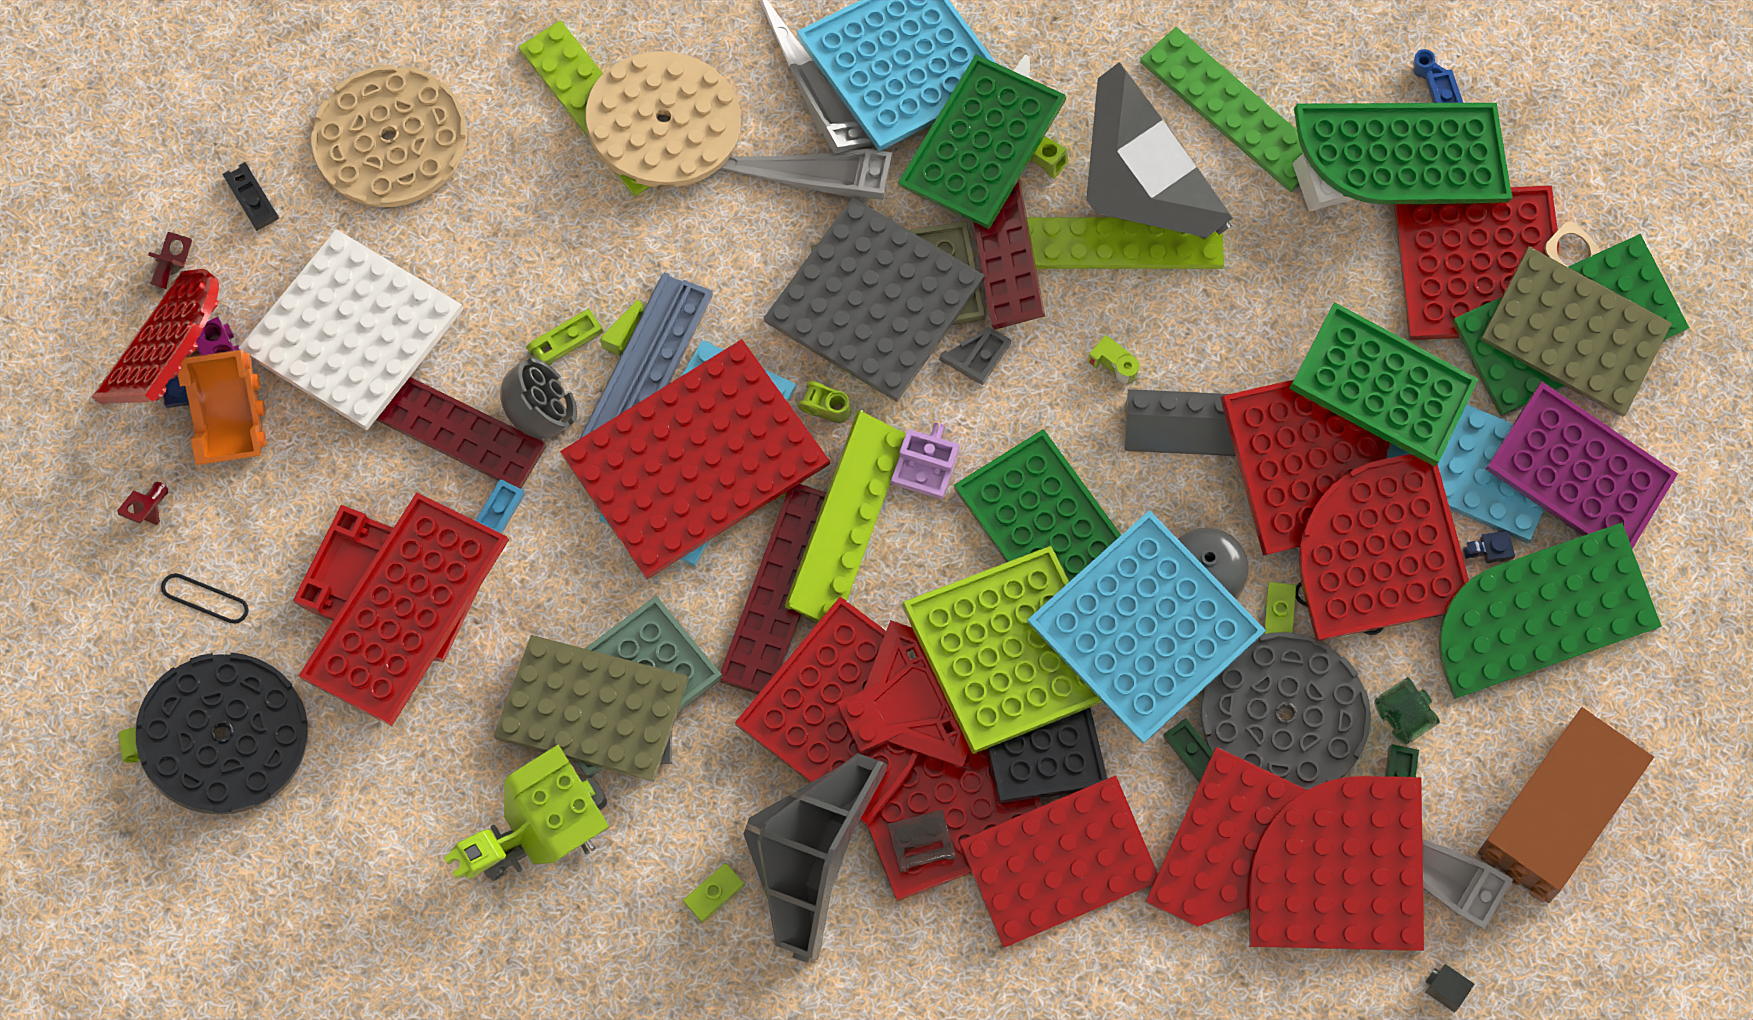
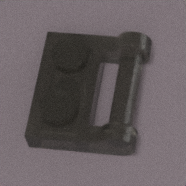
[887,810,956,873]

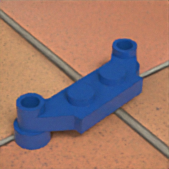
[1413,49,1463,103]

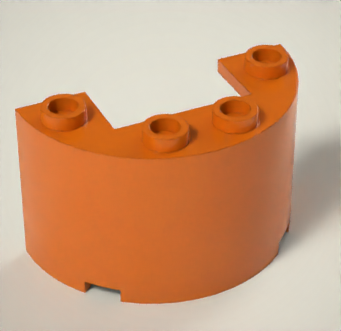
[178,350,267,465]

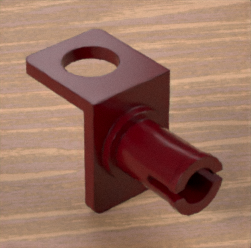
[148,232,192,289]
[117,481,169,525]

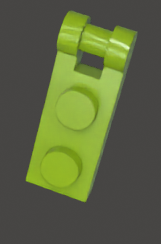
[526,308,604,365]

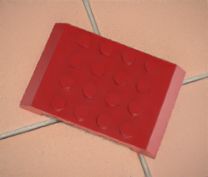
[293,505,479,662]

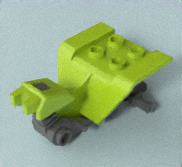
[444,744,610,881]

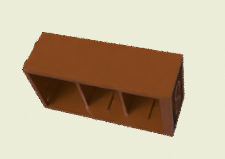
[1477,707,1654,903]

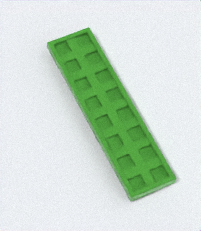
[1140,27,1303,193]

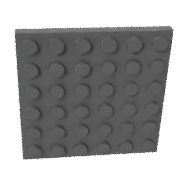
[764,197,985,402]

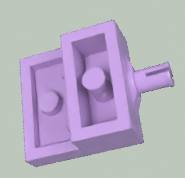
[891,423,960,500]

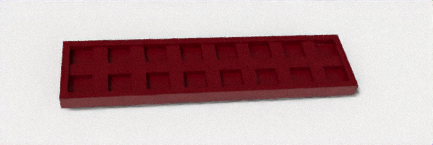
[973,178,1045,330]
[376,377,546,489]
[719,484,827,694]

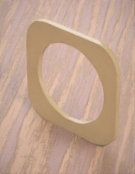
[1545,221,1601,267]

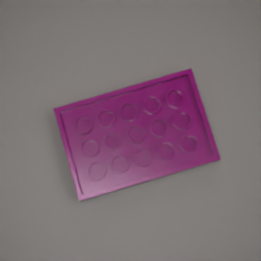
[1485,382,1678,549]

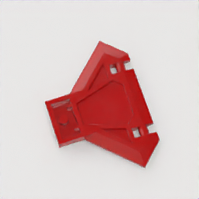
[837,620,970,768]

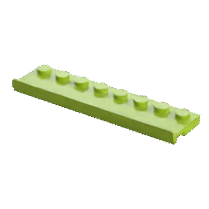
[784,409,906,623]

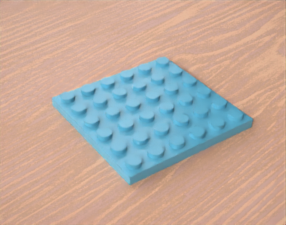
[796,0,996,152]
[1027,510,1266,744]

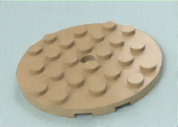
[586,51,741,187]
[311,65,467,207]

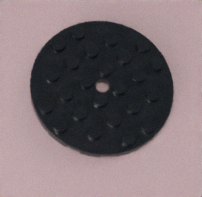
[136,652,308,814]

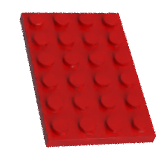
[959,775,1158,948]

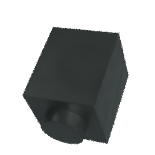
[1425,964,1475,1013]

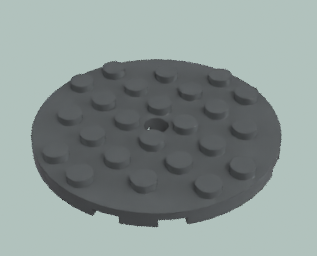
[1201,632,1371,790]

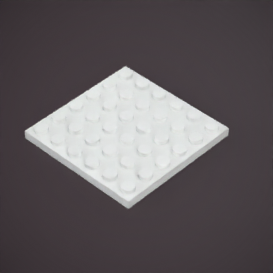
[239,229,463,431]

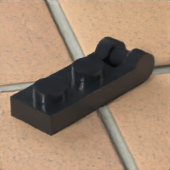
[222,162,279,231]

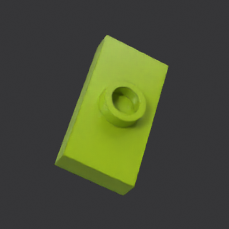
[1264,582,1296,634]
[683,863,745,923]

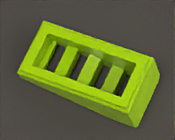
[600,300,644,356]

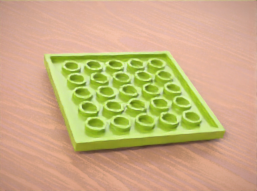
[902,546,1102,754]

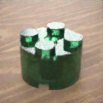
[1374,677,1440,745]

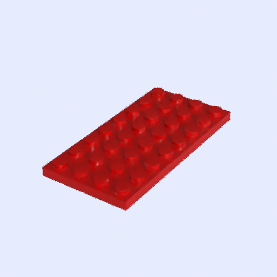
[298,492,509,727]

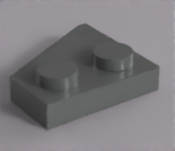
[939,327,1011,385]

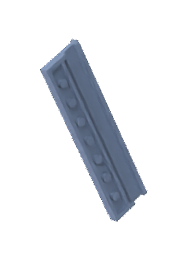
[580,272,713,439]

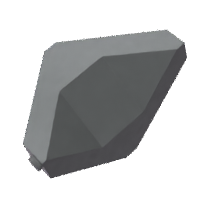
[1086,62,1233,239]
[743,753,888,963]

